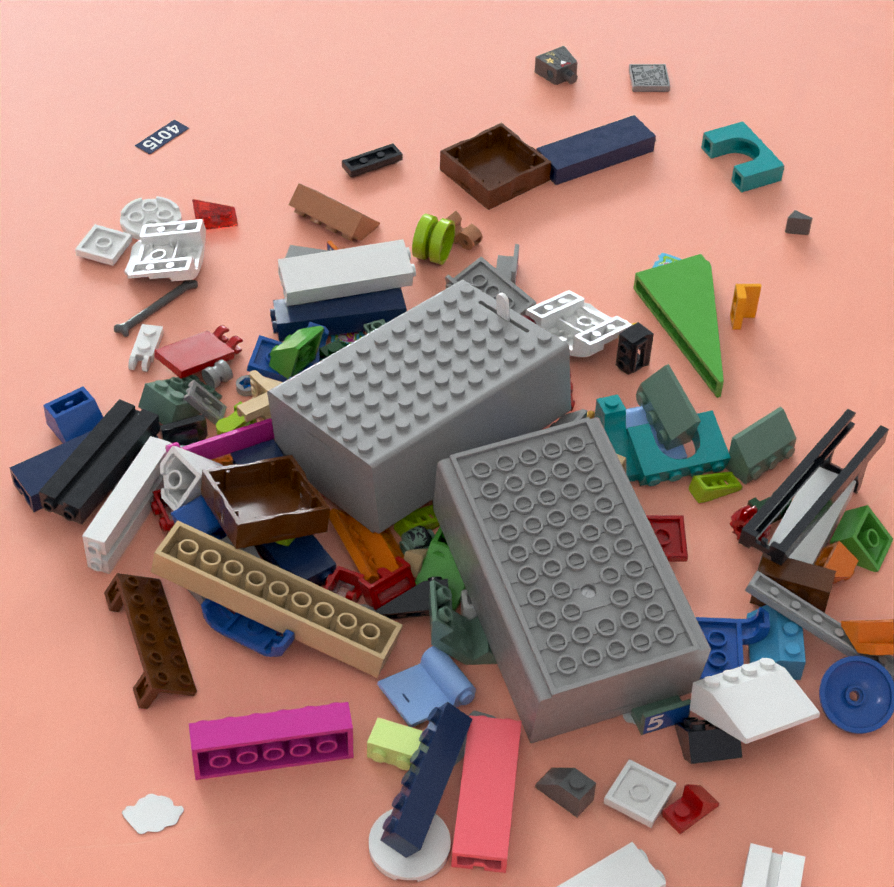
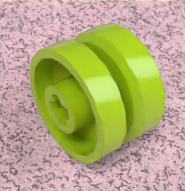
[412,213,455,265]

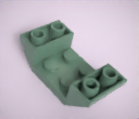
[429,580,497,665]

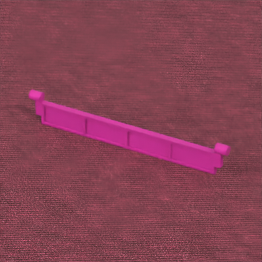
[165,418,275,460]

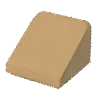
[404,548,428,578]

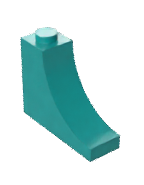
[594,394,639,482]

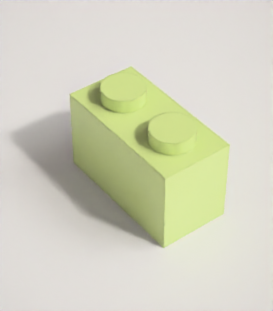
[367,718,423,770]

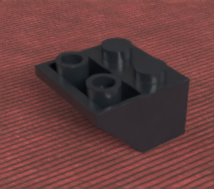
[675,717,742,764]

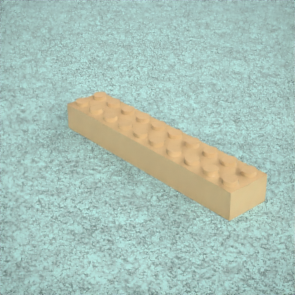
[151,521,403,678]

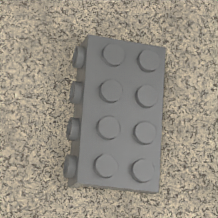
[445,257,536,315]

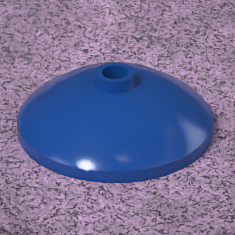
[819,656,894,734]

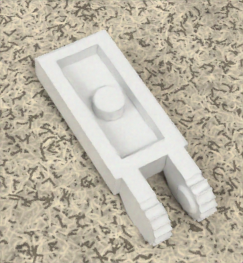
[128,324,164,372]

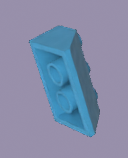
[747,605,806,680]

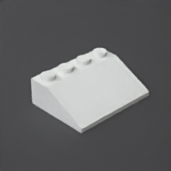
[690,658,820,744]

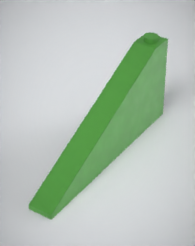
[633,254,724,398]

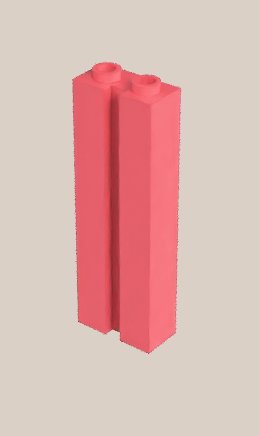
[451,715,522,873]

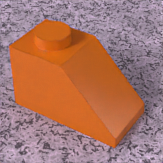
[814,541,859,584]

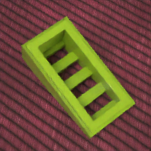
[689,472,743,503]
[394,505,440,537]

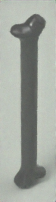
[114,280,198,337]

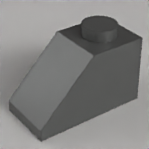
[535,768,596,818]

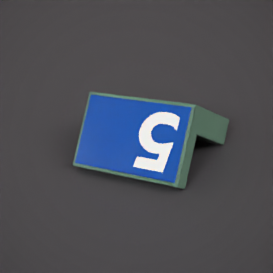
[631,695,691,735]

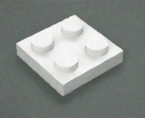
[75,224,133,266]
[604,759,677,828]

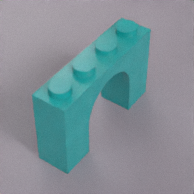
[701,121,784,193]
[627,410,731,486]

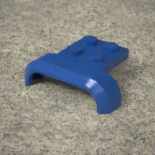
[247,322,329,382]
[201,598,295,657]
[696,607,770,680]

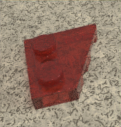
[192,199,238,230]

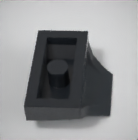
[160,414,208,446]

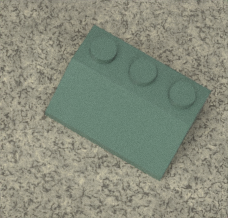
[636,364,701,450]
[726,407,797,485]

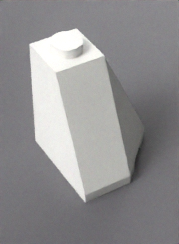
[160,446,223,511]

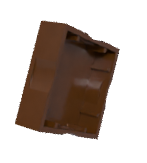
[440,123,551,210]
[201,455,330,549]

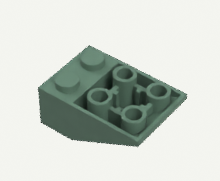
[138,375,222,425]

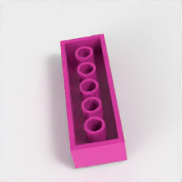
[189,702,354,780]

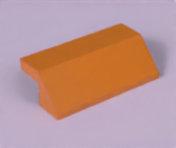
[329,508,404,584]
[841,619,894,655]

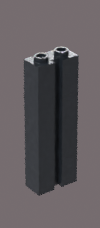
[39,399,160,524]

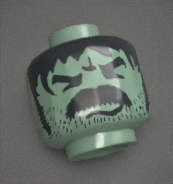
[399,525,435,555]

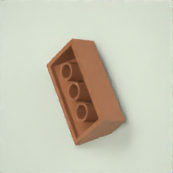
[288,183,380,241]

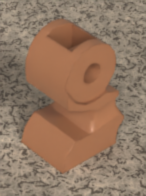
[446,211,483,250]

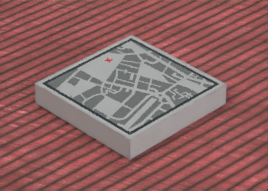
[629,64,670,92]

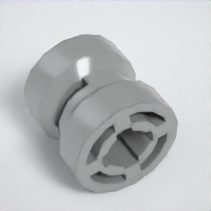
[202,360,233,389]

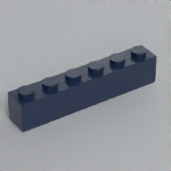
[380,702,472,858]

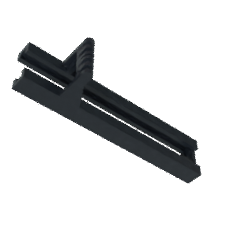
[739,409,889,566]

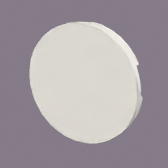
[120,196,182,240]
[369,809,451,882]

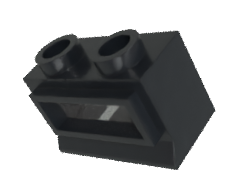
[616,322,654,375]

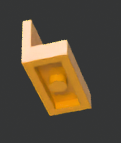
[730,284,762,330]

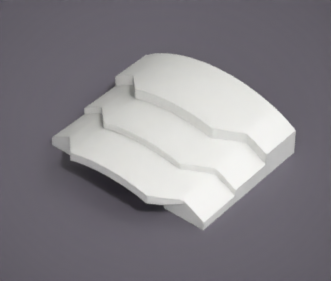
[124,219,206,282]
[526,290,633,357]

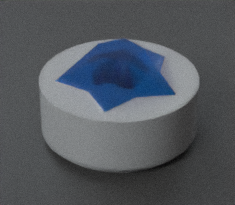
[236,375,252,396]

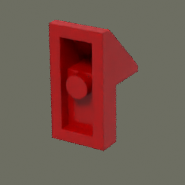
[662,784,719,834]

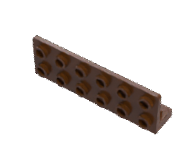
[104,573,197,709]

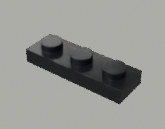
[342,143,403,177]

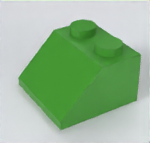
[269,326,324,379]
[829,505,893,572]

